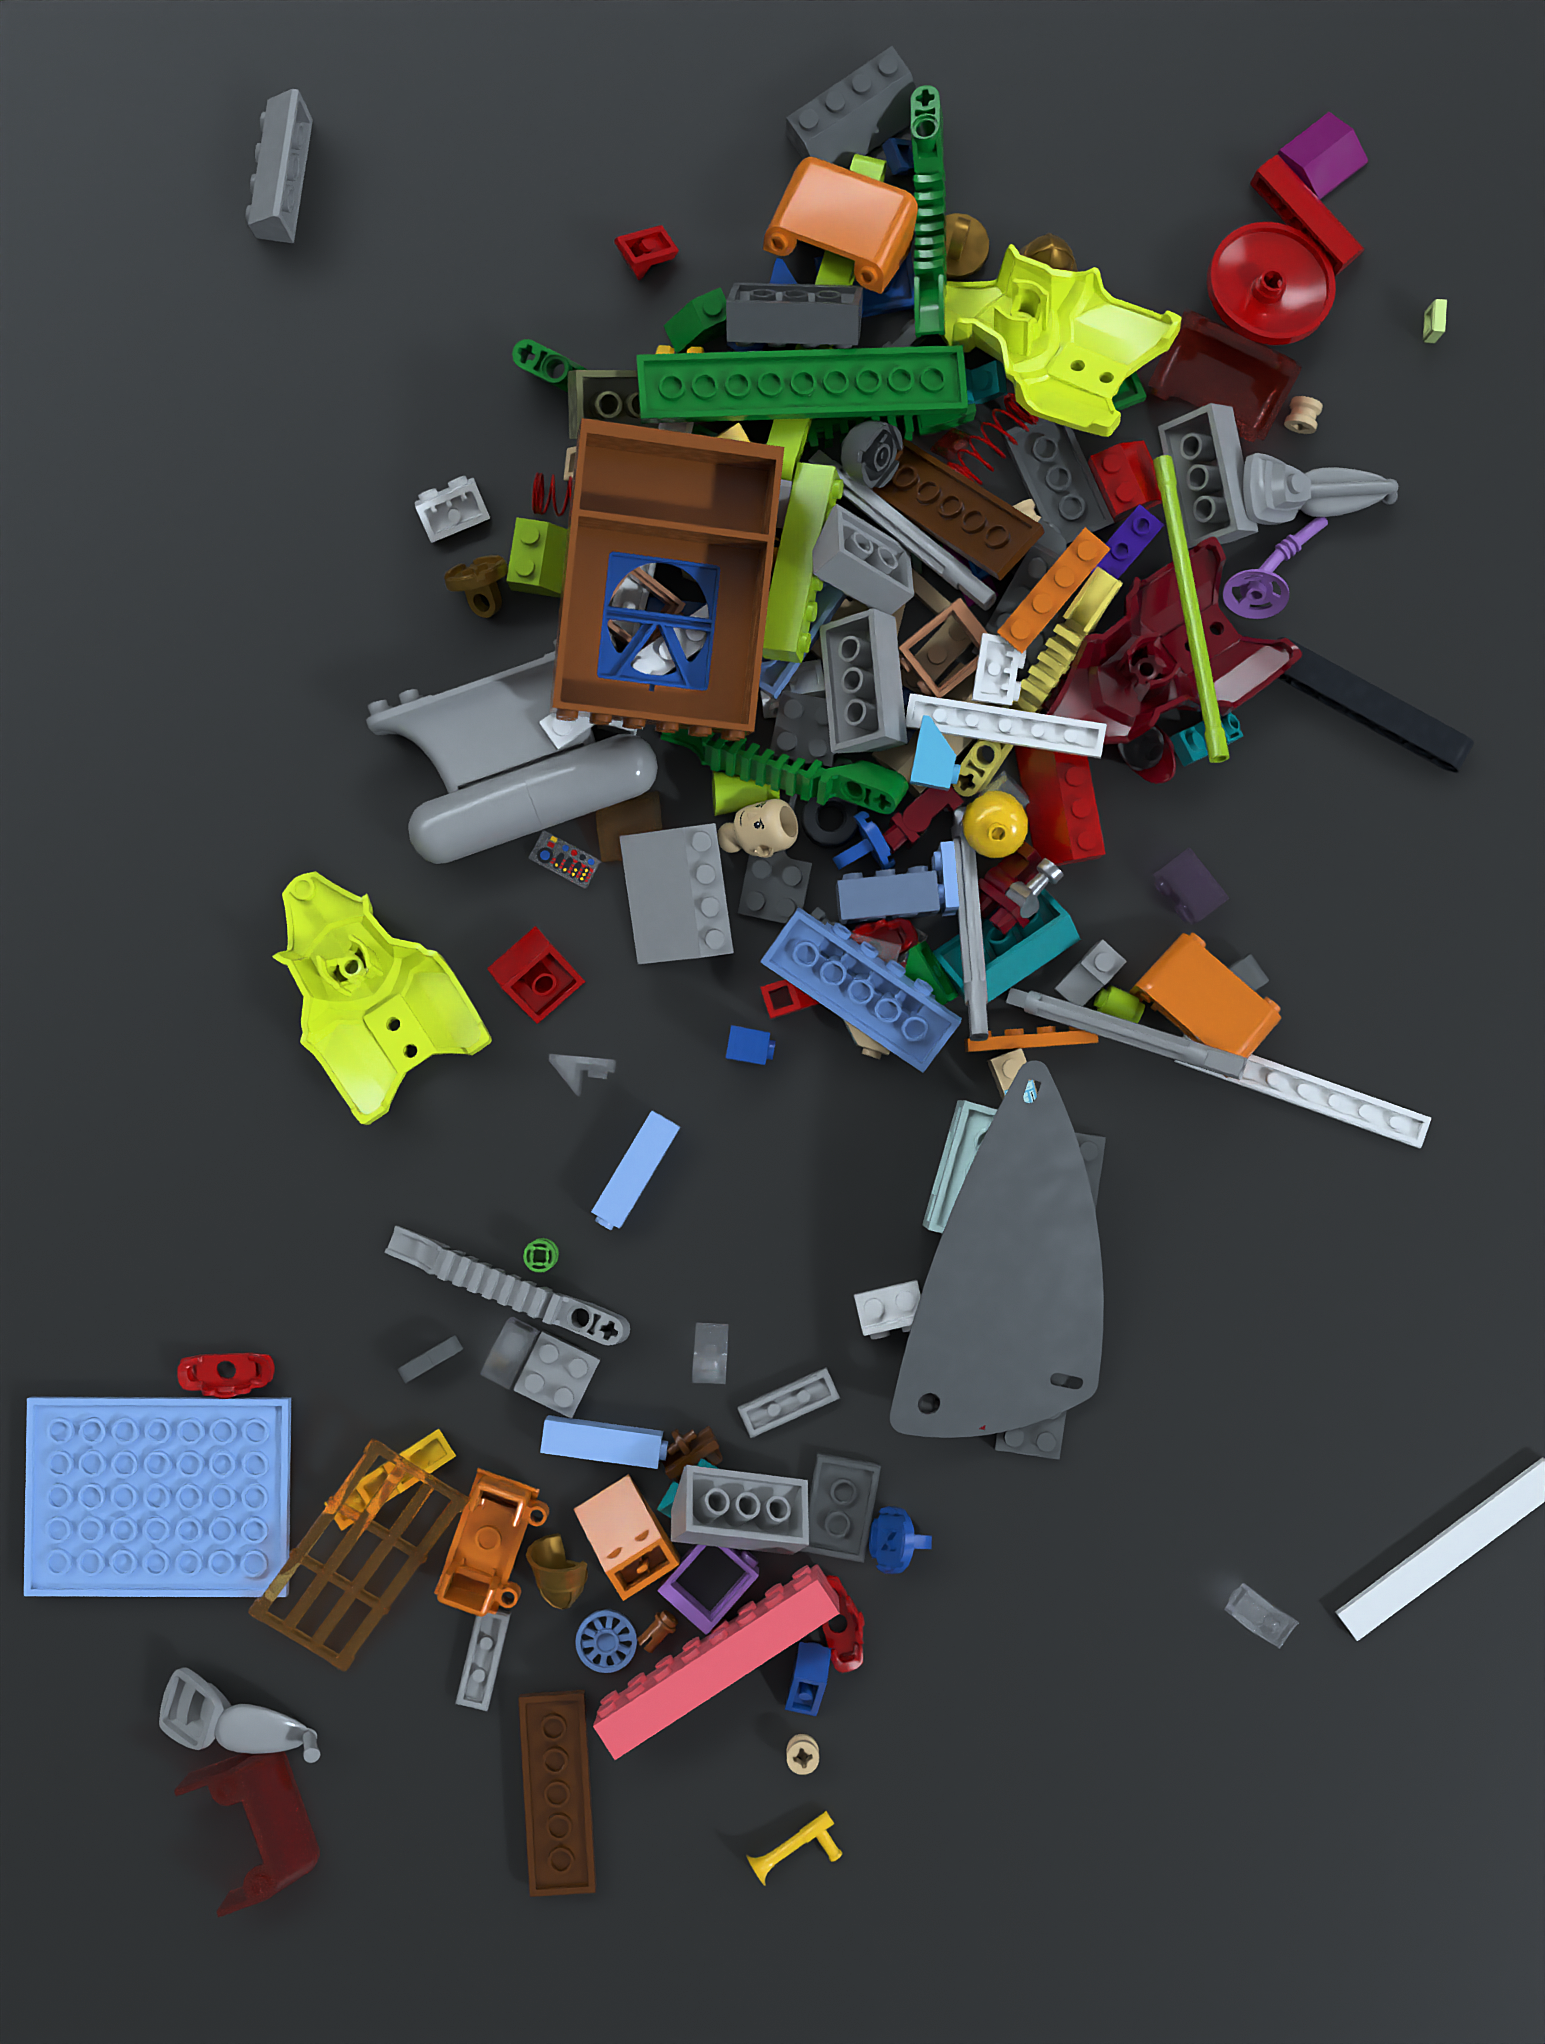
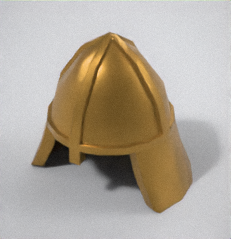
[1019,233,1078,272]
[526,1533,588,1610]

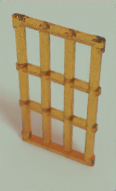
[248,1438,470,1671]

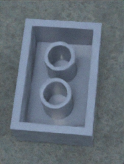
[835,866,940,925]

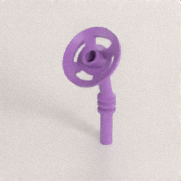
[1223,517,1328,619]

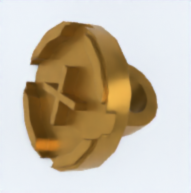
[945,213,989,280]
[444,555,508,618]

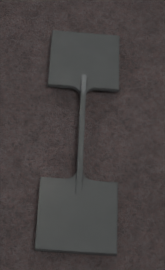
[738,690,835,924]

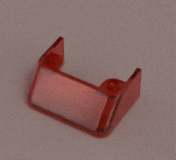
[174,1751,320,1918]

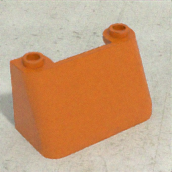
[763,157,918,294]
[1129,932,1281,1078]

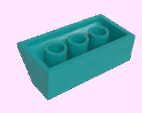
[933,888,1081,1002]

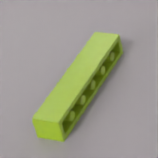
[762,462,844,663]

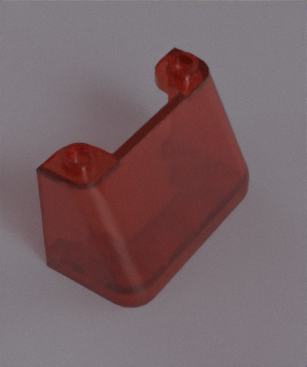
[1148,308,1302,443]

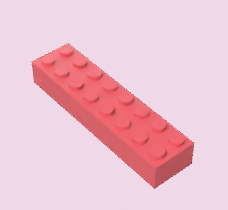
[593,1564,840,1760]

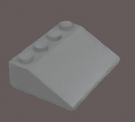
[619,823,734,964]

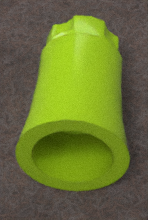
[712,771,780,816]

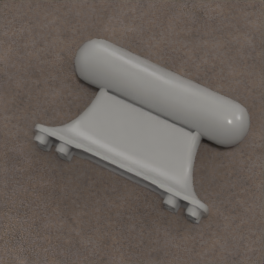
[366,634,658,864]

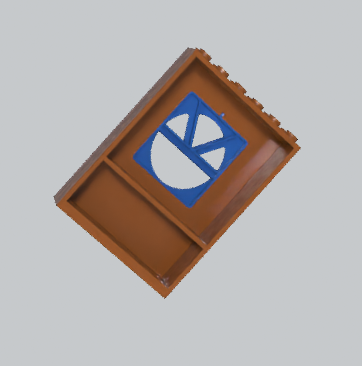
[549,418,784,741]

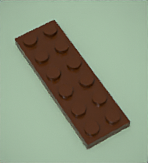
[868,438,1045,581]
[518,1690,597,1897]

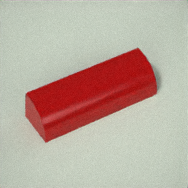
[1250,154,1365,276]

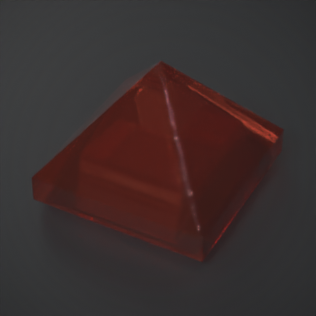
[930,428,970,460]

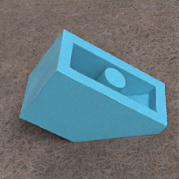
[909,715,961,791]

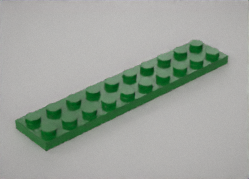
[636,345,968,424]

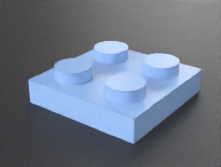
[931,841,959,916]

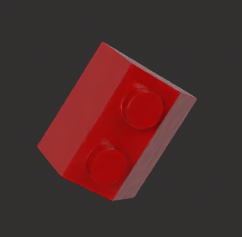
[1087,440,1162,524]
[487,926,586,1024]

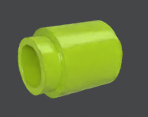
[1094,985,1145,1023]

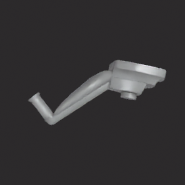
[1243,453,1399,525]
[159,1667,320,1763]

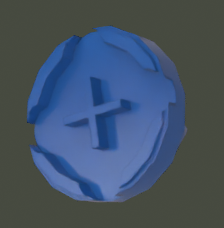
[832,811,896,870]
[869,1506,932,1574]

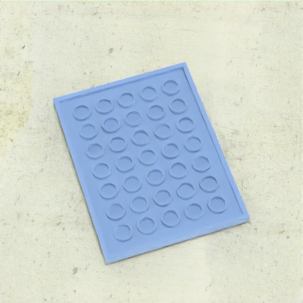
[24,1397,291,1597]

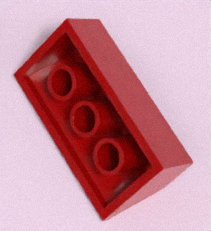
[1014,745,1106,866]

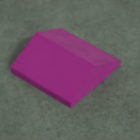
[1278,112,1368,199]

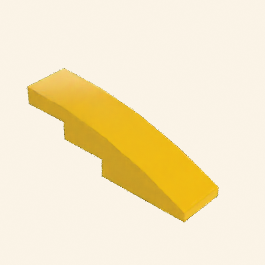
[324,1429,456,1531]

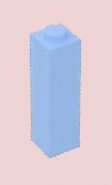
[591,1110,681,1230]
[540,1415,668,1469]

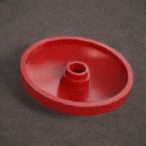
[1207,222,1336,345]

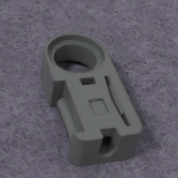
[397,1335,463,1383]

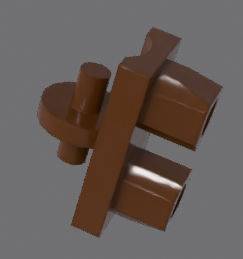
[661,1426,723,1482]

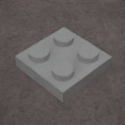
[513,1330,601,1419]

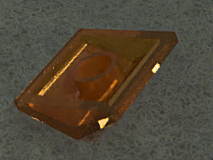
[596,791,663,862]

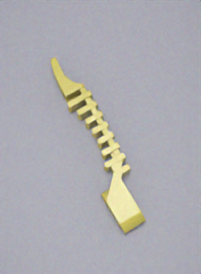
[953,566,1123,797]

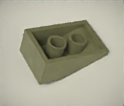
[568,370,659,439]

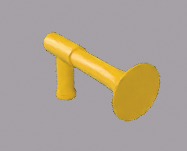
[746,1811,842,1886]

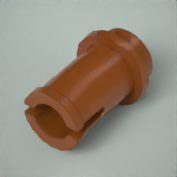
[637,1610,678,1653]

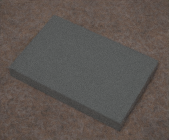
[800,1452,881,1563]

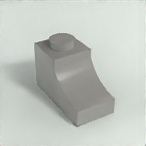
[1054,939,1127,1006]

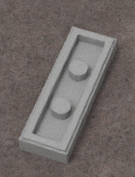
[738,1367,840,1438]
[455,1609,511,1711]

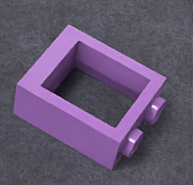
[657,1544,759,1635]

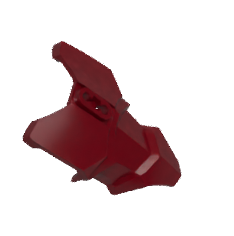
[1046,536,1302,744]

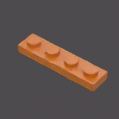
[996,527,1110,654]
[964,1026,1098,1052]

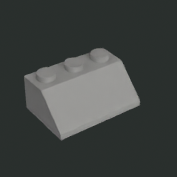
[812,504,914,615]

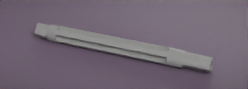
[808,450,996,611]
[951,807,988,1041]
[1006,987,1247,1080]

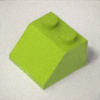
[506,517,568,598]

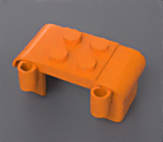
[434,1468,549,1617]

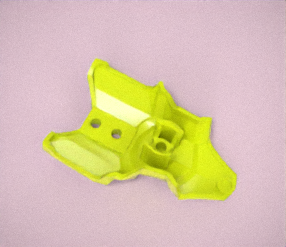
[939,244,1181,437]
[272,871,492,1125]

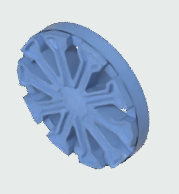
[576,1609,637,1673]

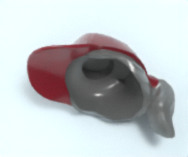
[1118,725,1176,784]

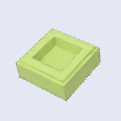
[1423,299,1447,343]

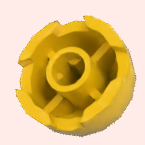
[962,791,1028,858]

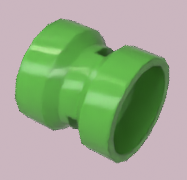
[523,1238,559,1273]

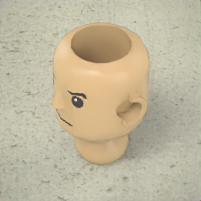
[717,799,798,858]

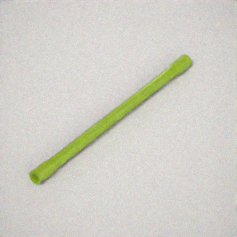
[1153,455,1230,763]

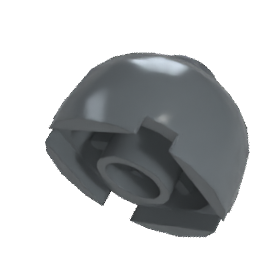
[841,420,903,488]

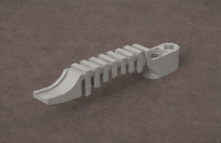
[385,1226,630,1346]

